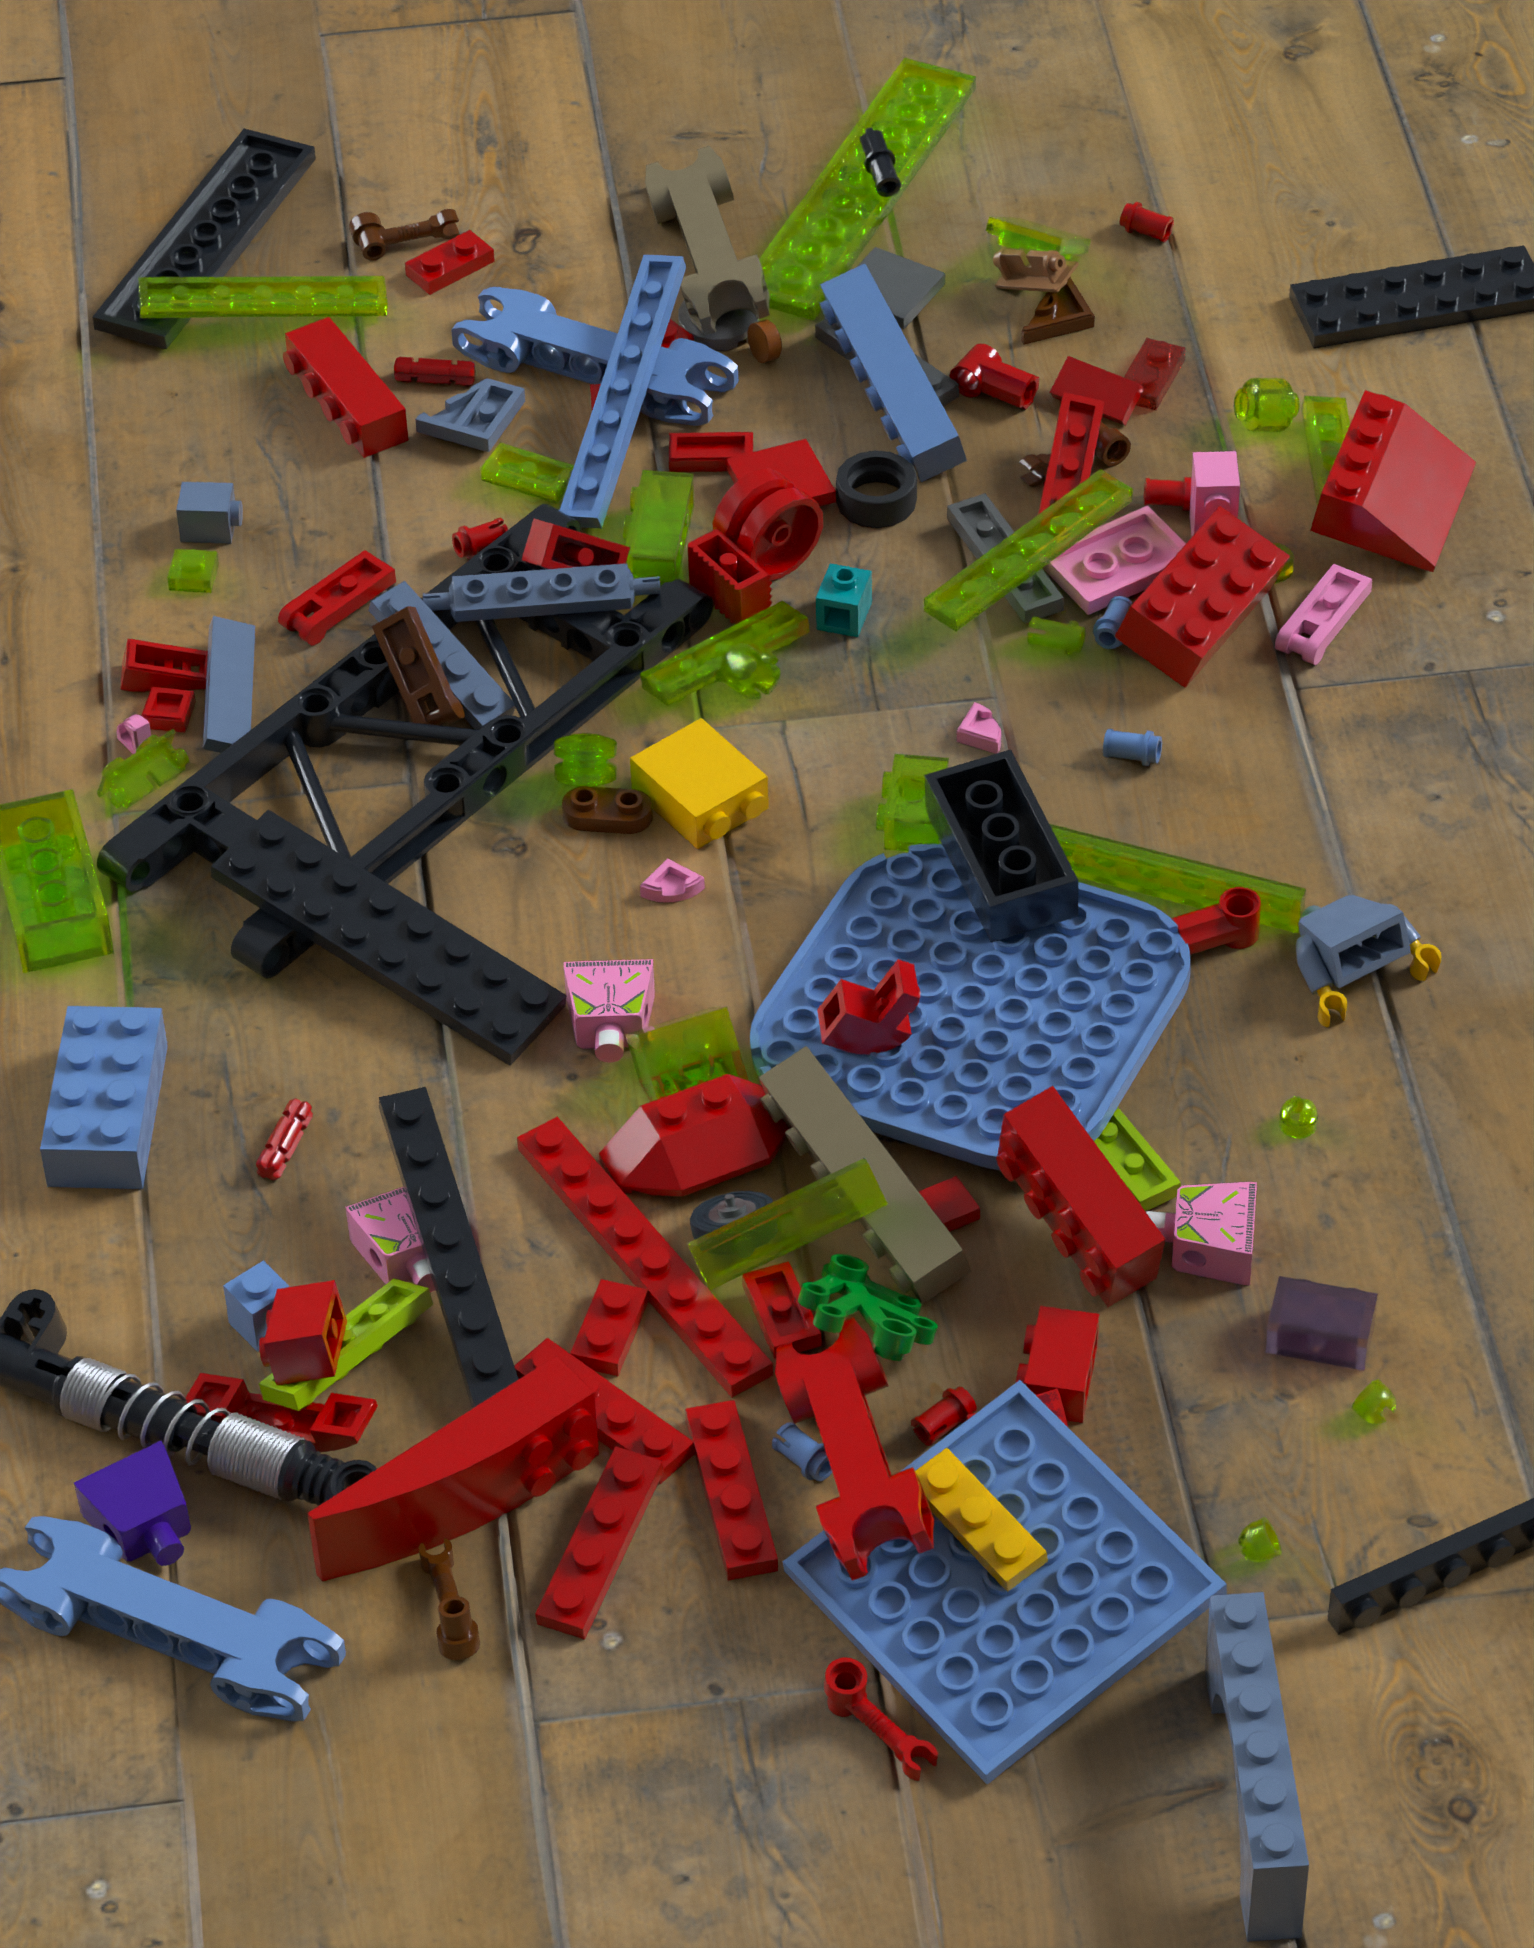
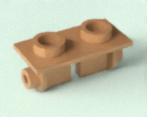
[993,247,1079,293]

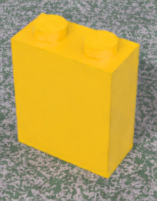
[630,718,769,849]

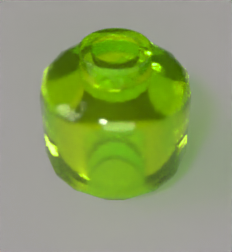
[1234,377,1300,432]

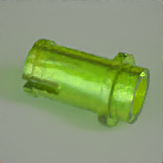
[1027,616,1086,655]

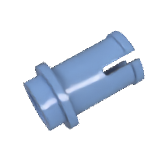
[1093,596,1132,649]
[1103,729,1162,766]
[772,1422,832,1481]

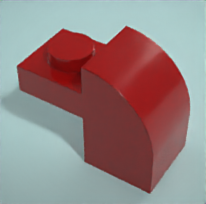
[817,959,921,1054]

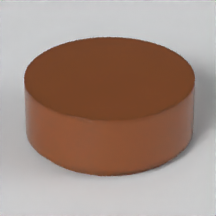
[747,319,782,363]

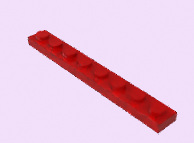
[517,1116,773,1398]

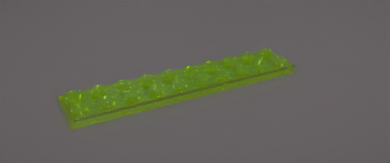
[759,58,976,321]

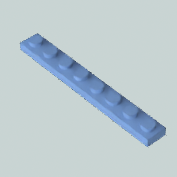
[560,255,686,529]

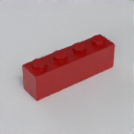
[283,317,409,458]

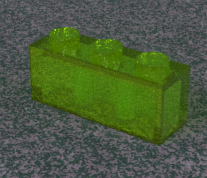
[621,470,695,586]

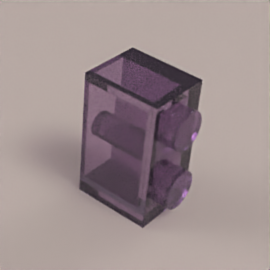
[1266,1276,1378,1371]

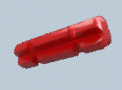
[394,356,476,386]
[256,1098,313,1181]

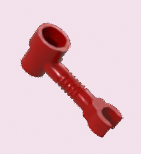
[824,1657,938,1781]

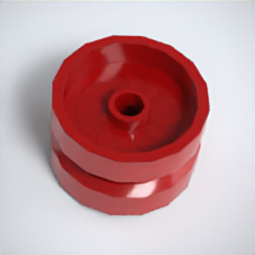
[712,468,823,580]

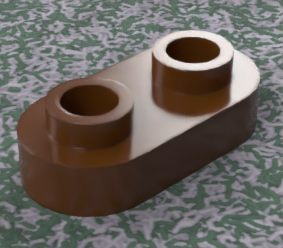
[562,786,653,834]

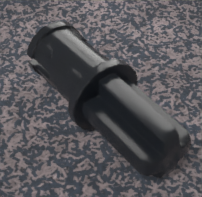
[860,127,901,197]

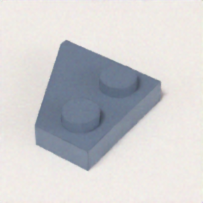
[415,378,525,452]

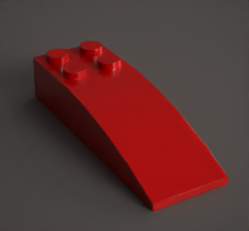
[307,1355,599,1582]

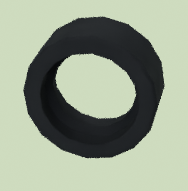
[836,450,917,528]

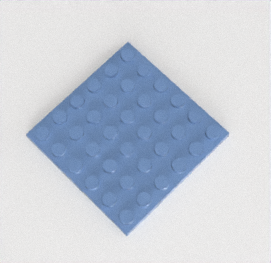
[783,1380,1227,1784]

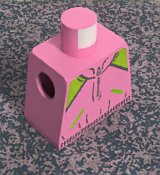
[564,959,655,1063]
[1146,1182,1257,1285]
[346,1187,435,1292]

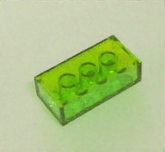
[0,789,114,973]

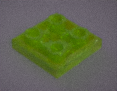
[986,217,1091,261]

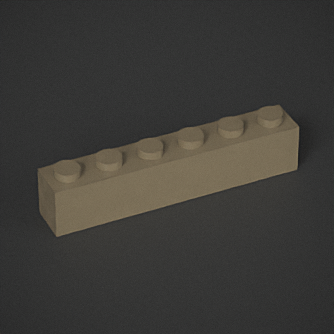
[758,1046,971,1305]

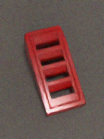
[120,639,208,692]

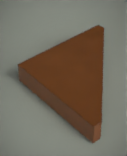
[1021,277,1095,345]

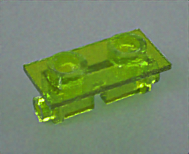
[97,729,189,808]

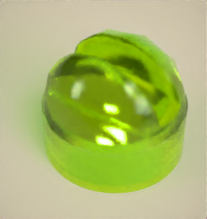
[1279,1096,1318,1139]
[1351,1379,1397,1424]
[1238,1517,1282,1563]

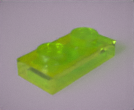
[481,442,574,504]

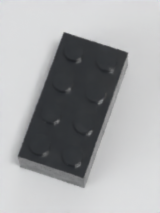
[924,749,1078,943]

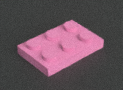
[1040,505,1186,615]

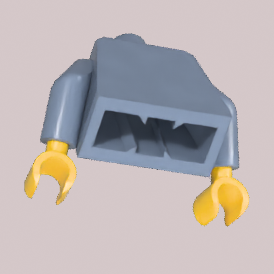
[1296,895,1441,1027]

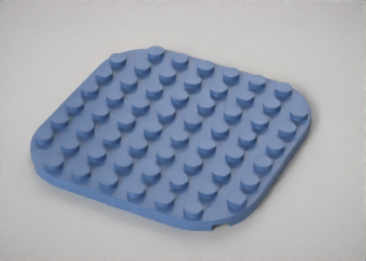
[750,844,1191,1171]

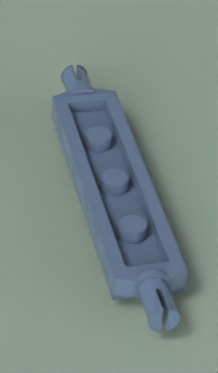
[423,564,661,622]

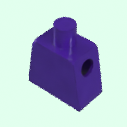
[74,1441,191,1566]

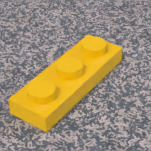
[916,1448,1048,1592]

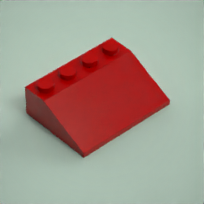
[1310,390,1476,572]

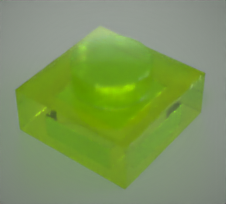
[167,549,219,593]

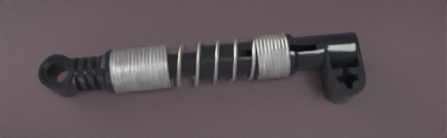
[0,1289,377,1506]

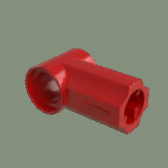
[949,343,1039,410]
[1171,887,1261,955]

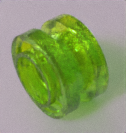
[554,733,617,787]

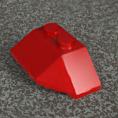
[598,1074,789,1197]

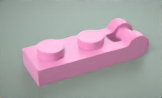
[1275,564,1372,665]

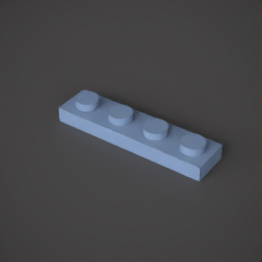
[368,581,515,730]

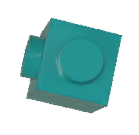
[816,563,872,637]

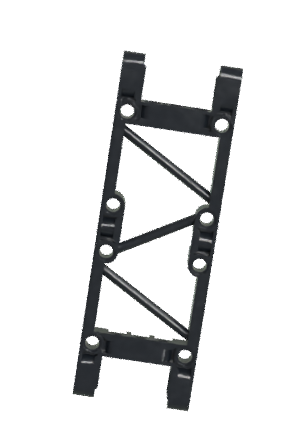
[97,504,714,979]

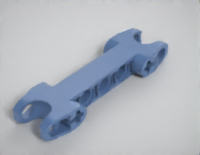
[451,287,739,426]
[0,1516,346,1721]

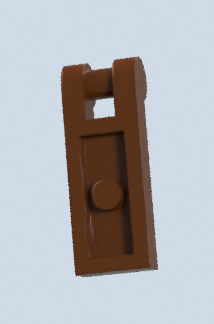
[372,606,465,726]

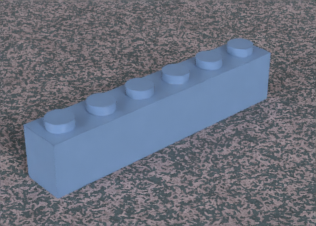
[819,264,967,482]

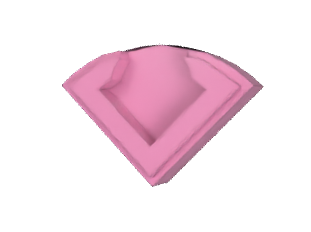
[957,702,1002,754]
[117,714,154,761]
[640,858,705,903]

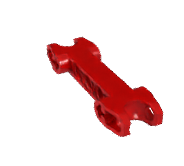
[775,1316,934,1581]

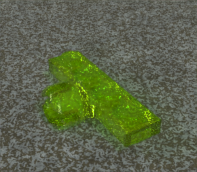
[640,600,810,706]

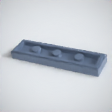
[203,616,255,753]

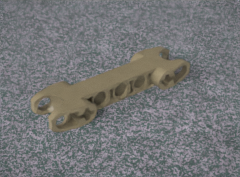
[645,146,770,336]

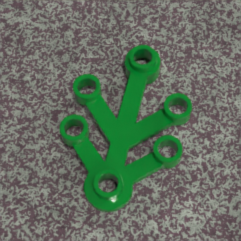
[798,1254,938,1361]

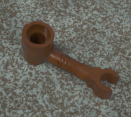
[349,209,460,260]
[1020,422,1131,487]
[419,1538,480,1660]

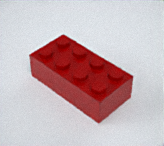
[1114,506,1290,688]
[996,1086,1166,1307]

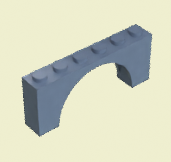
[1205,1592,1309,1942]

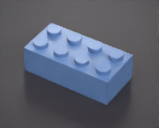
[40,1006,168,1189]

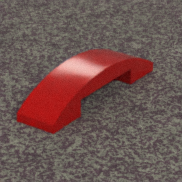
[185,1373,378,1452]

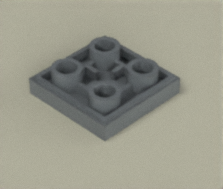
[857,247,945,330]

